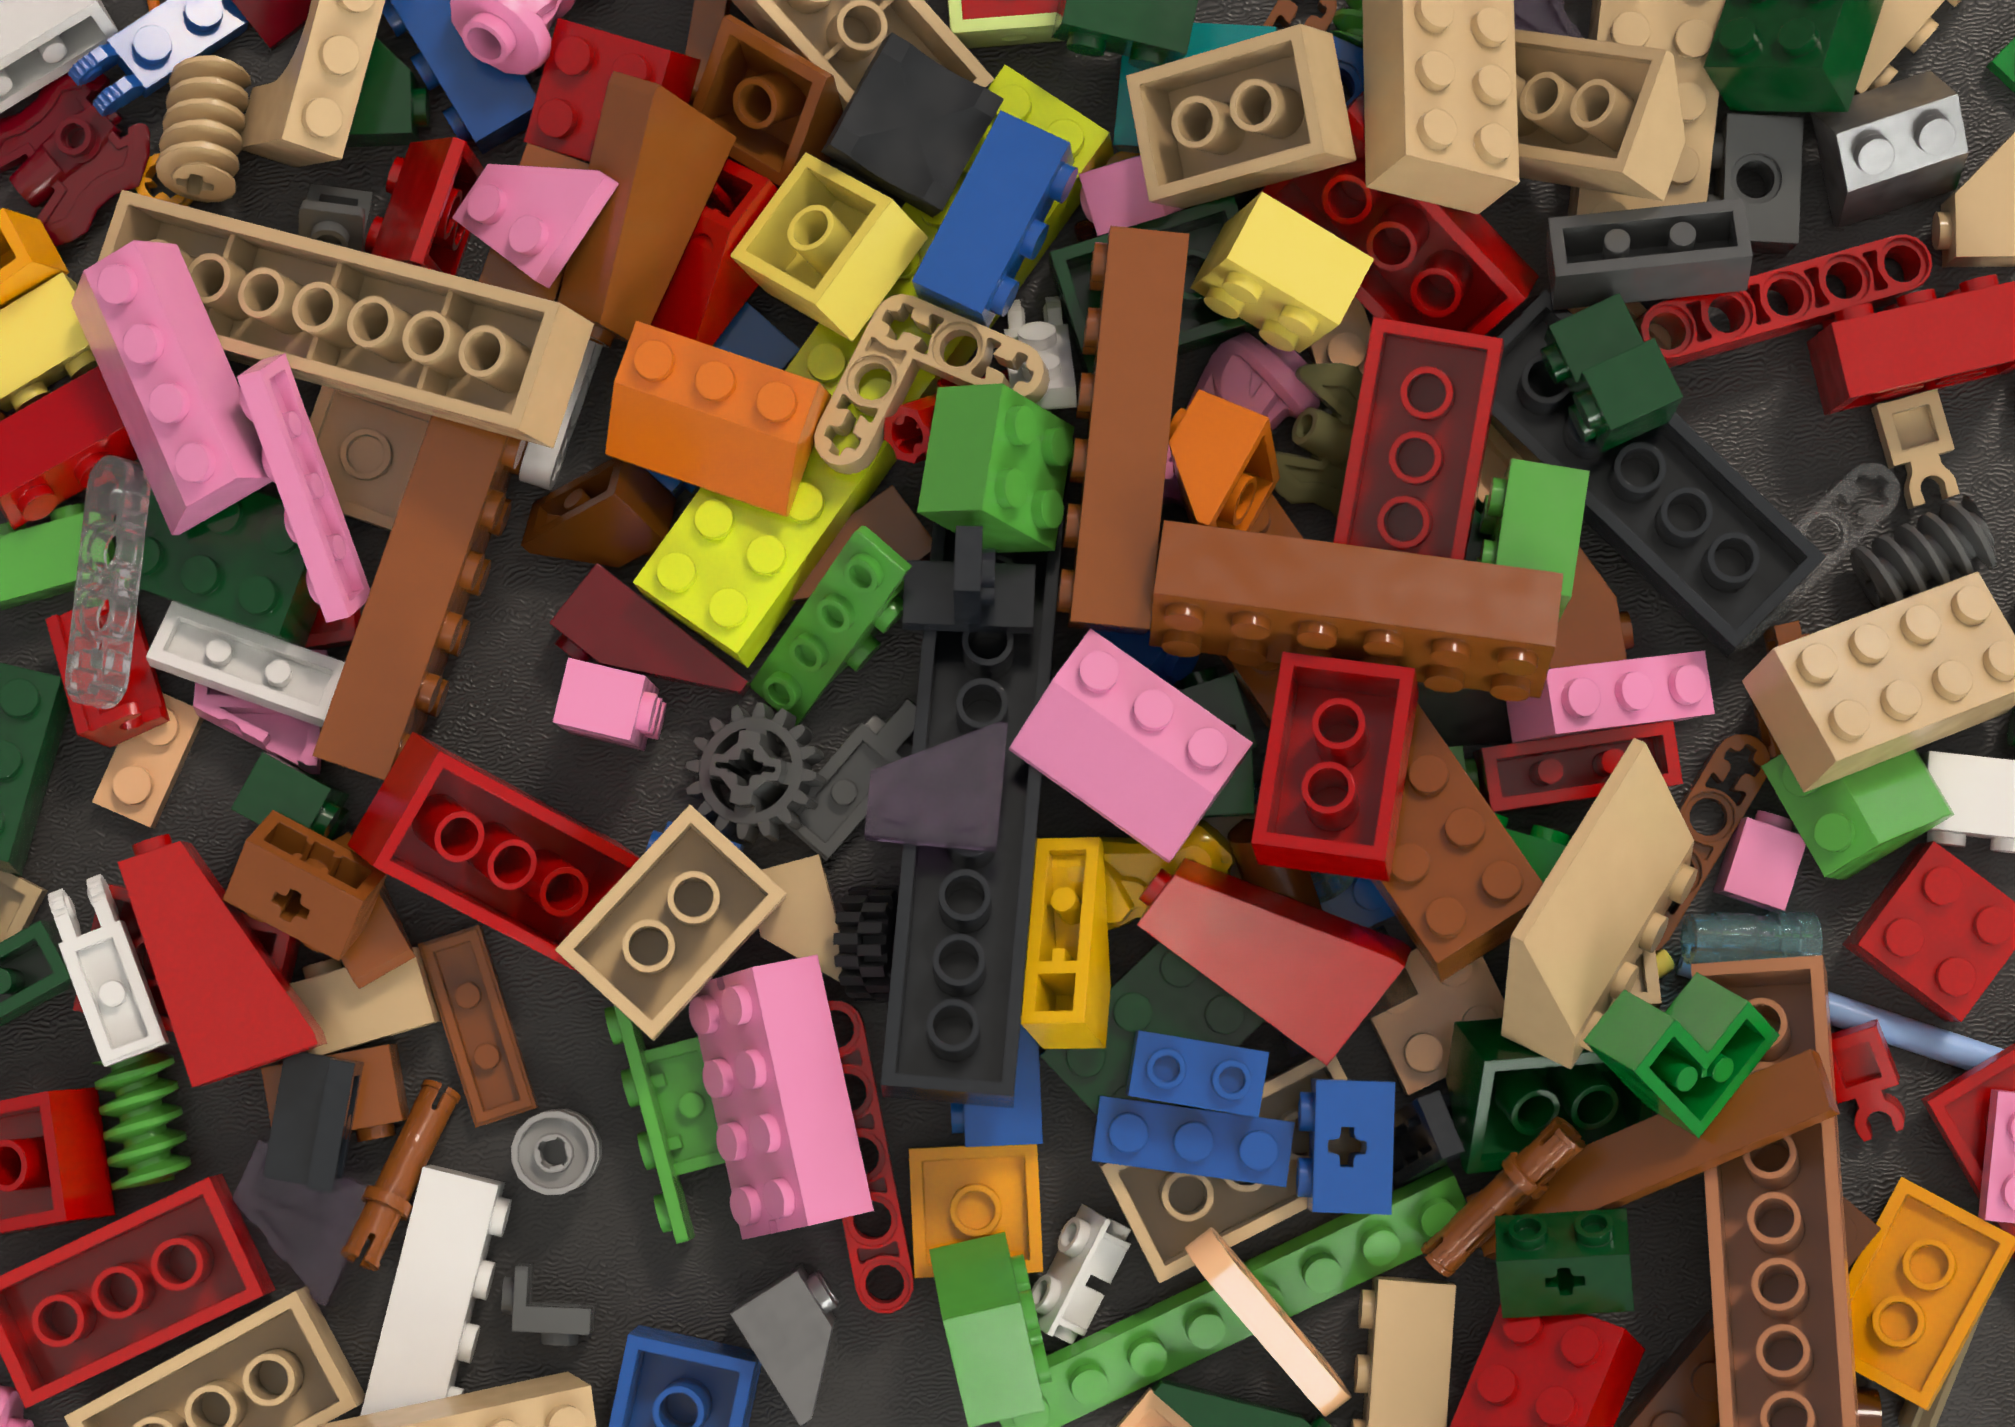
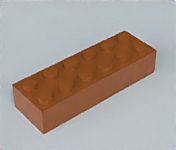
[1056,226,1189,635]
[1149,520,1563,701]

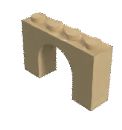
[240,0,385,168]

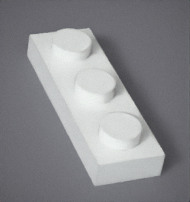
[146,601,345,727]

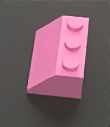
[1009,628,1253,863]

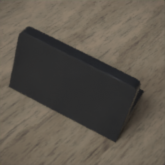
[263,1052,364,1193]

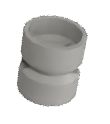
[511,1109,602,1195]

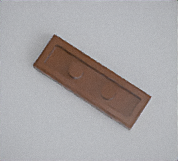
[418,925,539,1128]

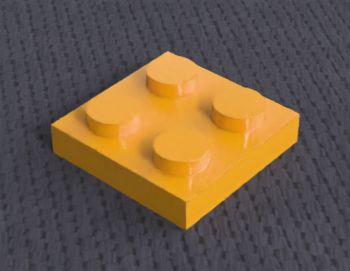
[909,1144,1043,1278]

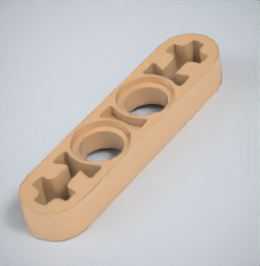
[1185,1227,1352,1417]

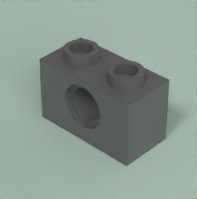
[1707,113,1804,254]

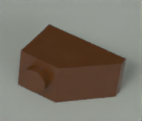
[521,458,677,568]

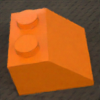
[1168,389,1280,532]

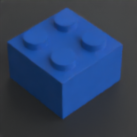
[609,1325,762,1427]

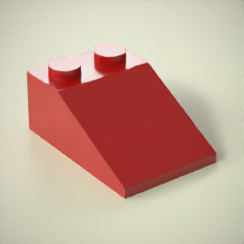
[365,137,484,276]
[0,1088,115,1235]

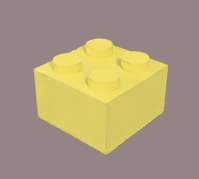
[730,152,928,342]
[1190,192,1374,353]

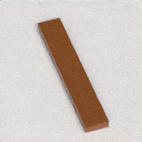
[1466,1049,1840,1260]

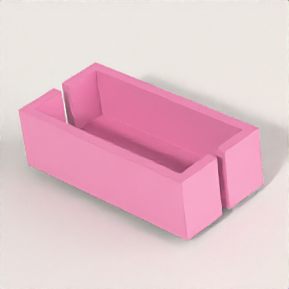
[689,955,874,1240]

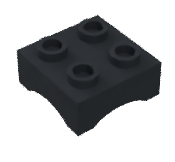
[821,32,1004,218]

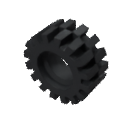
[833,885,899,1001]

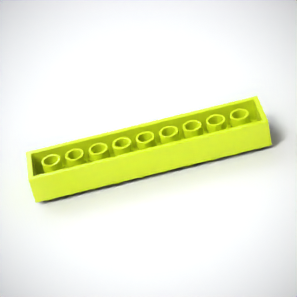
[633,65,1114,668]

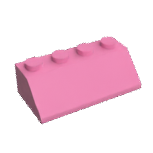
[71,240,272,535]

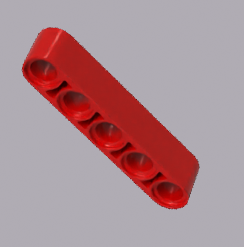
[1634,234,1932,368]
[828,1001,914,1313]

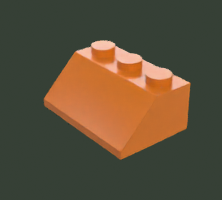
[605,321,832,517]

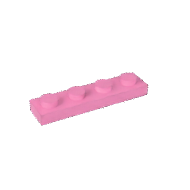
[237,353,370,623]

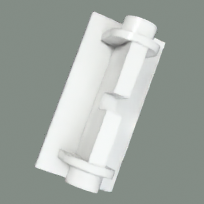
[1032,1204,1131,1344]

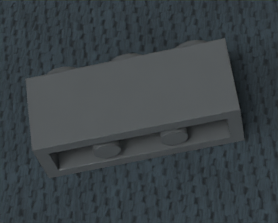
[1546,198,1753,310]

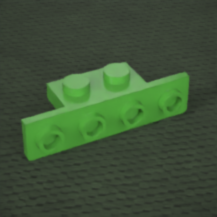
[750,526,912,726]
[605,1006,725,1244]

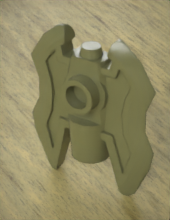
[1274,363,1363,519]

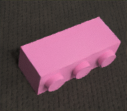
[1506,650,1715,743]
[553,658,667,751]

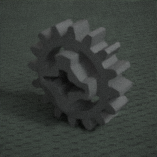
[685,702,826,844]

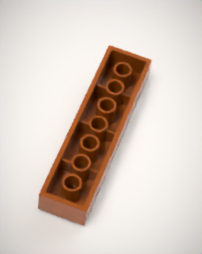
[1157,493,1543,982]

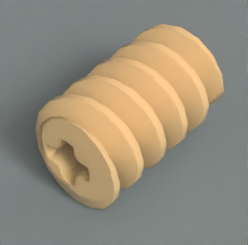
[156,55,251,203]

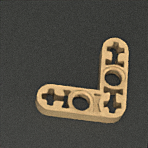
[814,294,1050,474]

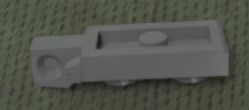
[783,699,916,861]

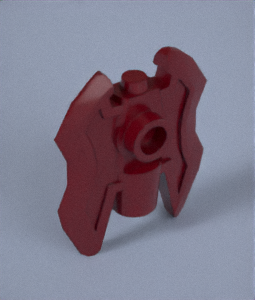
[0,72,150,246]

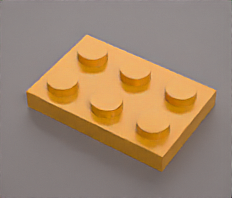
[1849,1177,2015,1411]

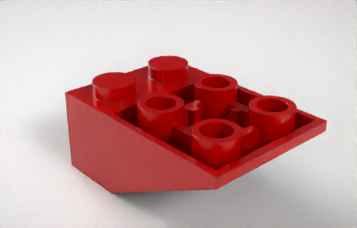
[650,158,778,346]

